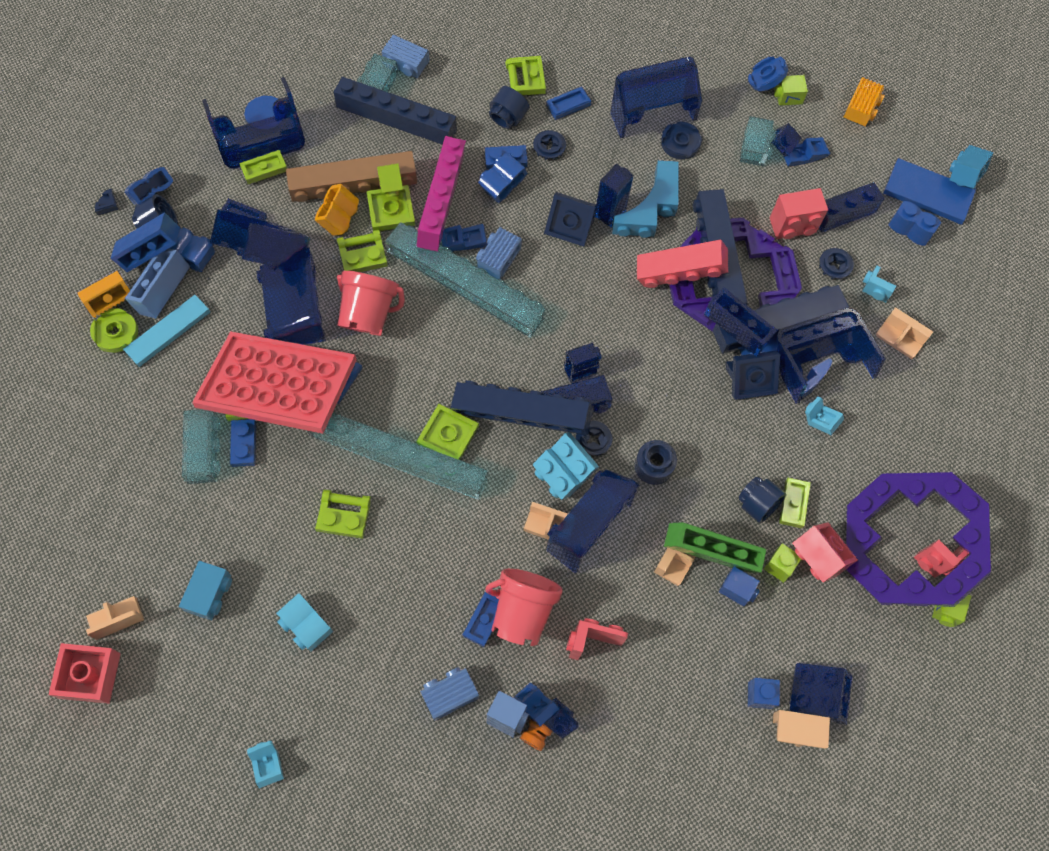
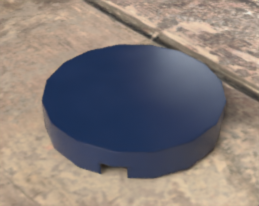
[661,121,702,160]

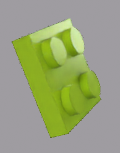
[366,185,415,231]
[416,404,479,465]

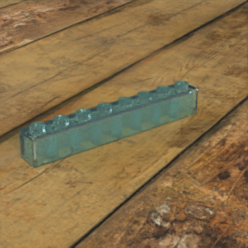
[386,222,546,338]
[307,413,488,500]

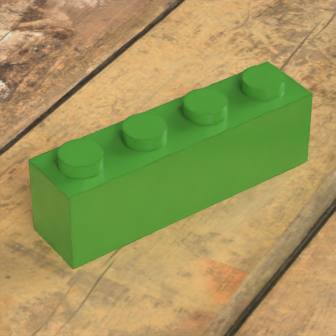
[664,522,766,573]

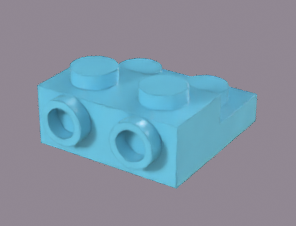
[533,432,599,500]

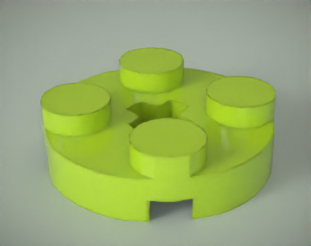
[90,308,138,353]

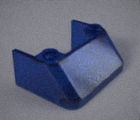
[610,57,702,138]
[202,77,305,169]
[210,209,311,271]
[776,308,886,404]
[546,469,640,574]

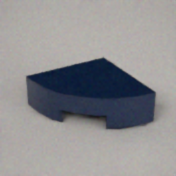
[95,188,119,215]

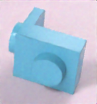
[863,265,896,302]
[805,396,844,435]
[247,741,284,788]

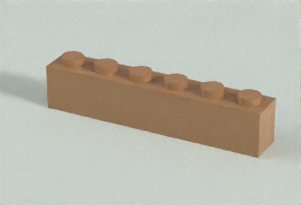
[286,151,417,202]

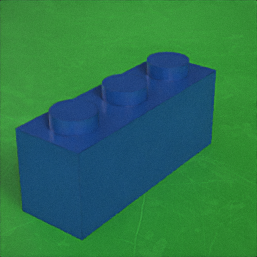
[111,212,180,272]

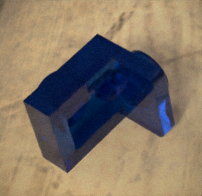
[771,123,802,157]
[544,698,579,739]

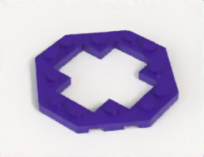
[669,217,802,331]
[846,472,991,607]

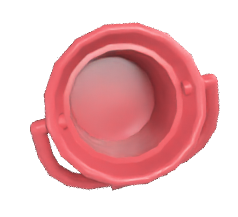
[337,271,405,336]
[485,568,563,646]

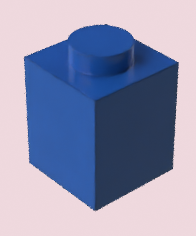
[719,567,760,606]
[748,678,780,709]

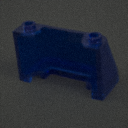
[256,247,326,345]

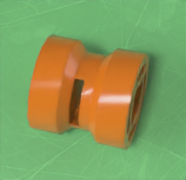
[520,719,554,751]

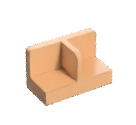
[876,307,933,359]
[524,502,577,546]
[654,548,696,586]
[86,596,144,640]
[773,710,830,749]

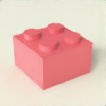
[770,188,828,239]
[792,522,858,582]
[48,643,121,704]

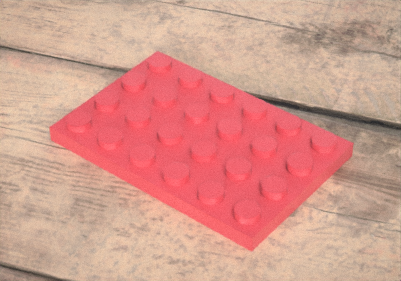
[192,331,357,434]

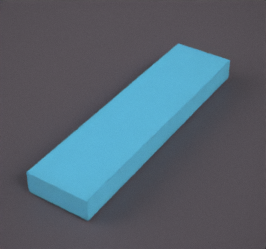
[123,295,210,367]

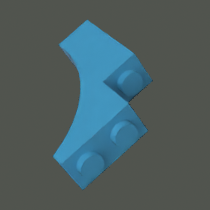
[612,160,679,238]

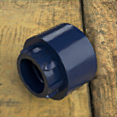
[489,86,530,129]
[132,194,178,229]
[634,440,677,485]
[739,477,787,524]

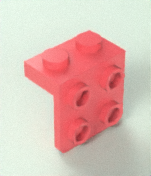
[914,540,969,578]
[566,618,628,660]

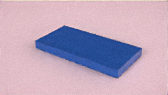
[883,158,976,225]

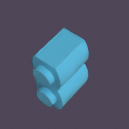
[276,593,333,652]

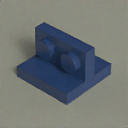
[544,192,597,247]
[726,350,780,400]

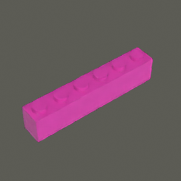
[417,136,466,252]

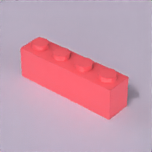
[637,240,728,288]

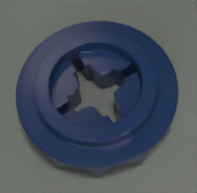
[533,130,566,160]
[819,248,854,280]
[576,421,612,456]

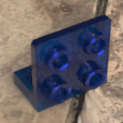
[790,663,853,725]

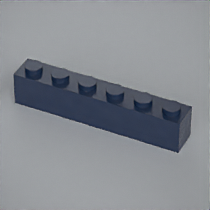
[333,77,457,145]
[693,189,748,316]
[712,285,850,354]
[451,380,593,436]

